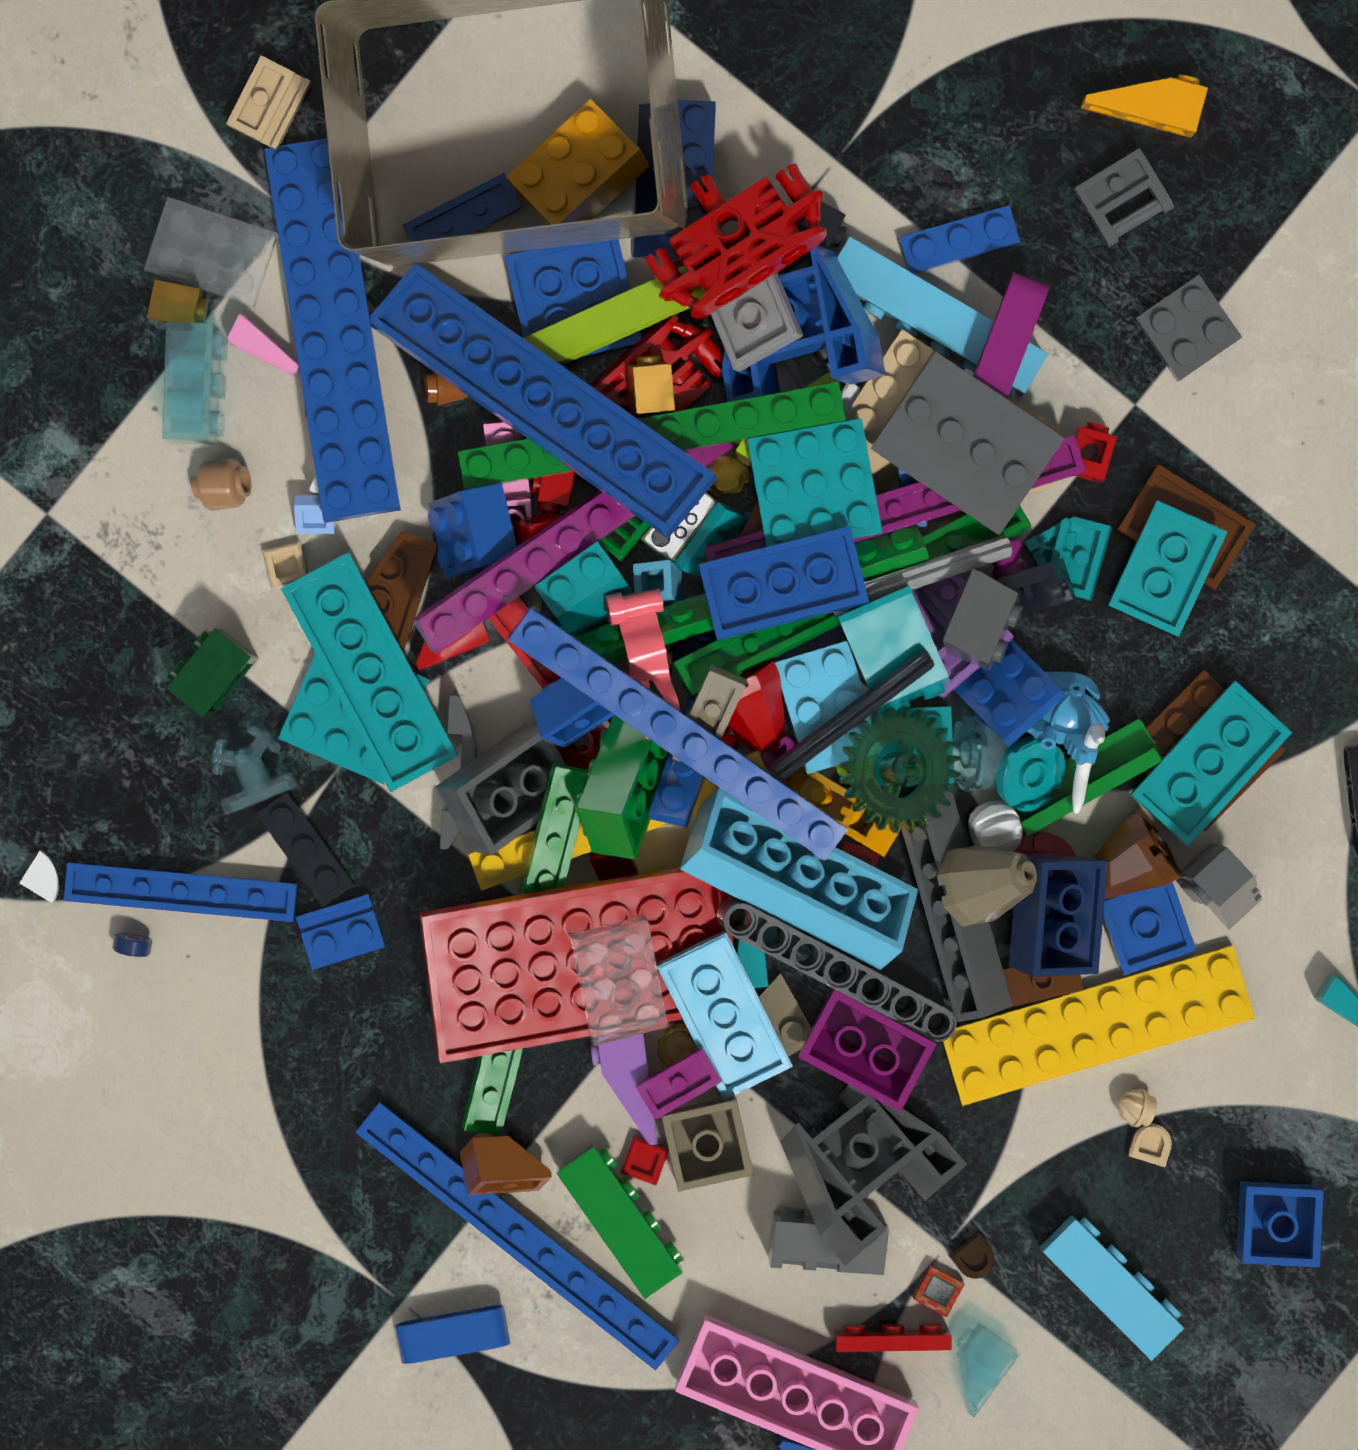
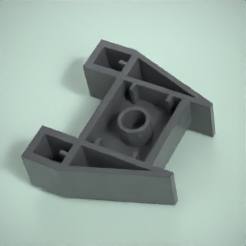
[780,1085,967,1266]

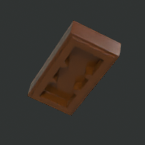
[1003,967,1084,1007]

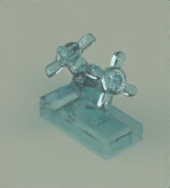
[211,726,300,815]

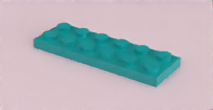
[281,552,459,792]

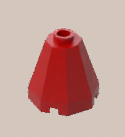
[727,659,786,754]

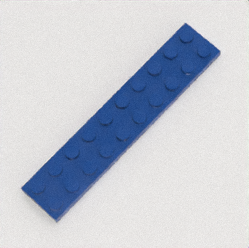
[265,138,401,523]
[370,263,717,538]

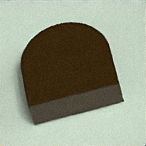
[948,1231,995,1279]

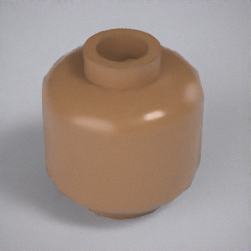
[191,458,252,511]

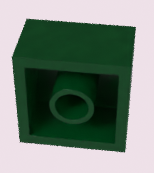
[166,628,259,718]

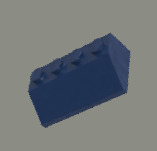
[633,100,716,260]

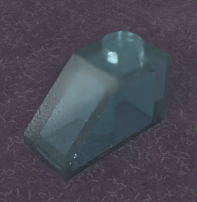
[956,1323,1019,1417]

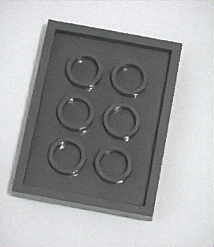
[870,351,1065,535]

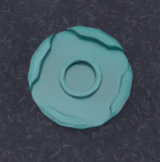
[995,736,1066,812]

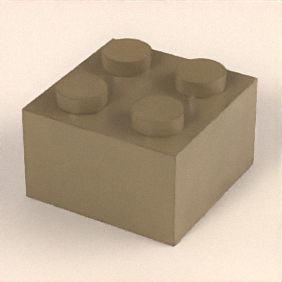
[662,1096,753,1192]

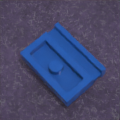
[295,894,386,970]

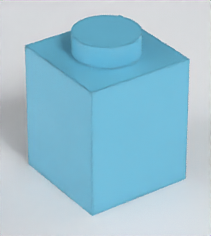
[633,560,683,607]

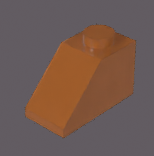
[460,1133,552,1195]

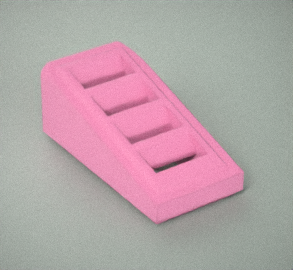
[227,313,300,377]

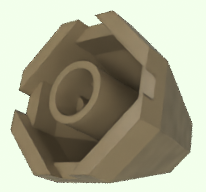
[937,845,1037,927]

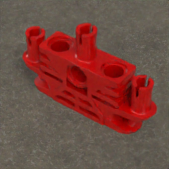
[644,163,827,319]
[589,314,724,419]

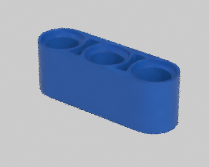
[395,1305,511,1364]

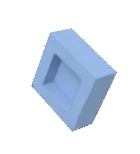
[294,495,335,534]

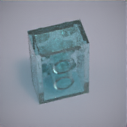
[162,322,228,446]

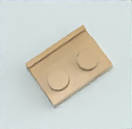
[226,56,312,150]

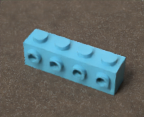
[1040,1215,1184,1361]

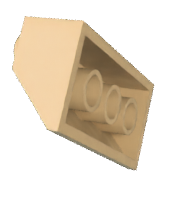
[845,329,935,495]

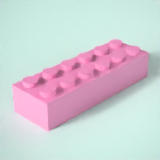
[675,1313,919,1450]

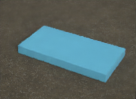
[656,930,793,1100]

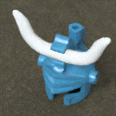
[1026,672,1110,814]

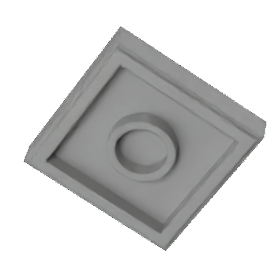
[711,273,803,372]

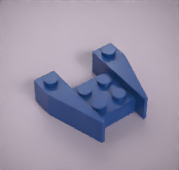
[722,245,886,402]

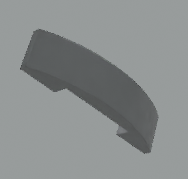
[440,695,477,849]

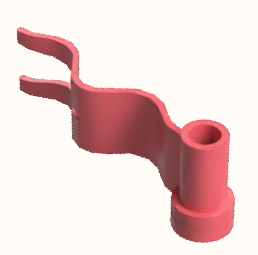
[605,589,680,739]

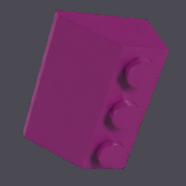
[798,989,936,1112]

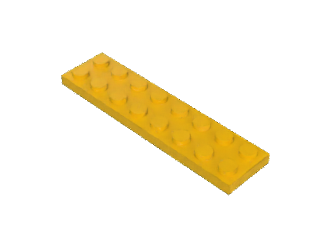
[942,945,1255,1106]

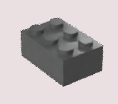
[435,724,566,856]

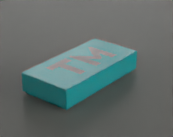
[675,502,748,578]

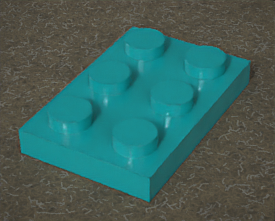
[1108,499,1227,637]

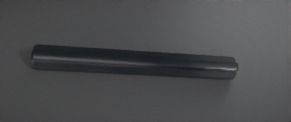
[772,650,935,779]

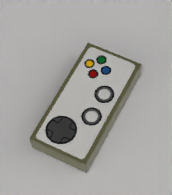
[641,493,718,562]

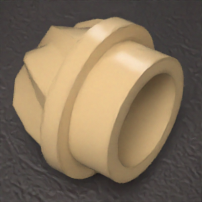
[1118,1089,1157,1127]

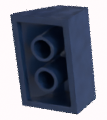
[1009,853,1108,977]

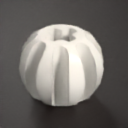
[968,800,1022,852]

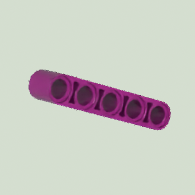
[973,272,1050,399]

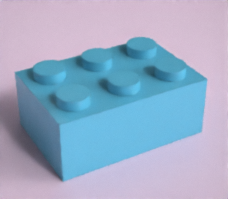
[775,640,882,774]

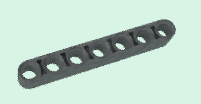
[717,897,956,1042]

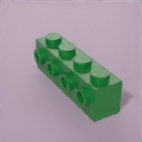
[556,1143,684,1299]

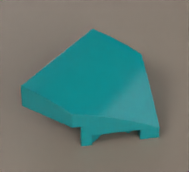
[1025,516,1112,601]

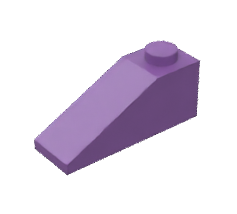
[591,1027,657,1145]

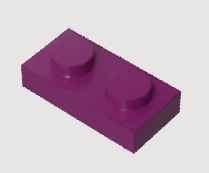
[636,1046,722,1120]

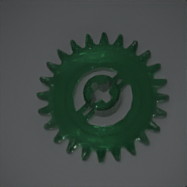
[839,705,961,833]

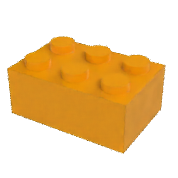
[506,98,650,225]

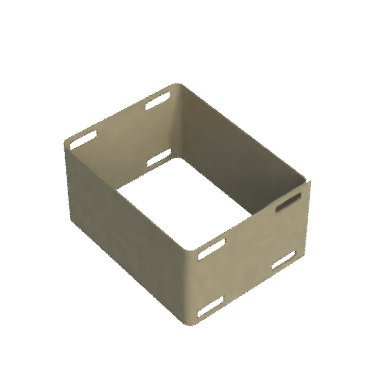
[315,0,690,267]

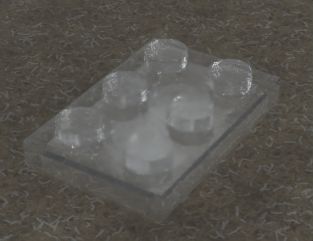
[144,197,278,307]
[570,915,668,1046]

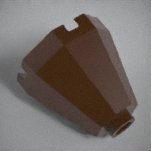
[1091,808,1181,899]

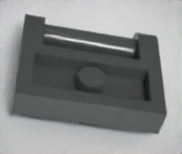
[1073,148,1174,248]

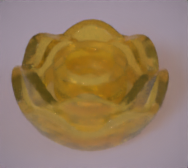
[706,456,749,497]
[657,1024,698,1066]

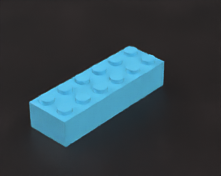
[680,788,918,970]

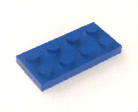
[699,526,869,641]

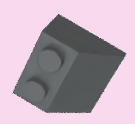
[943,569,1023,670]

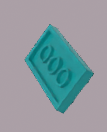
[1130,681,1292,846]

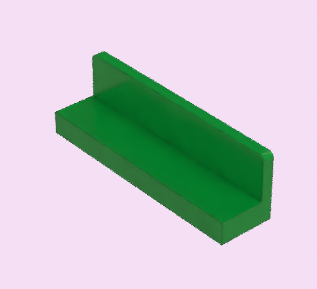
[1015,719,1163,836]

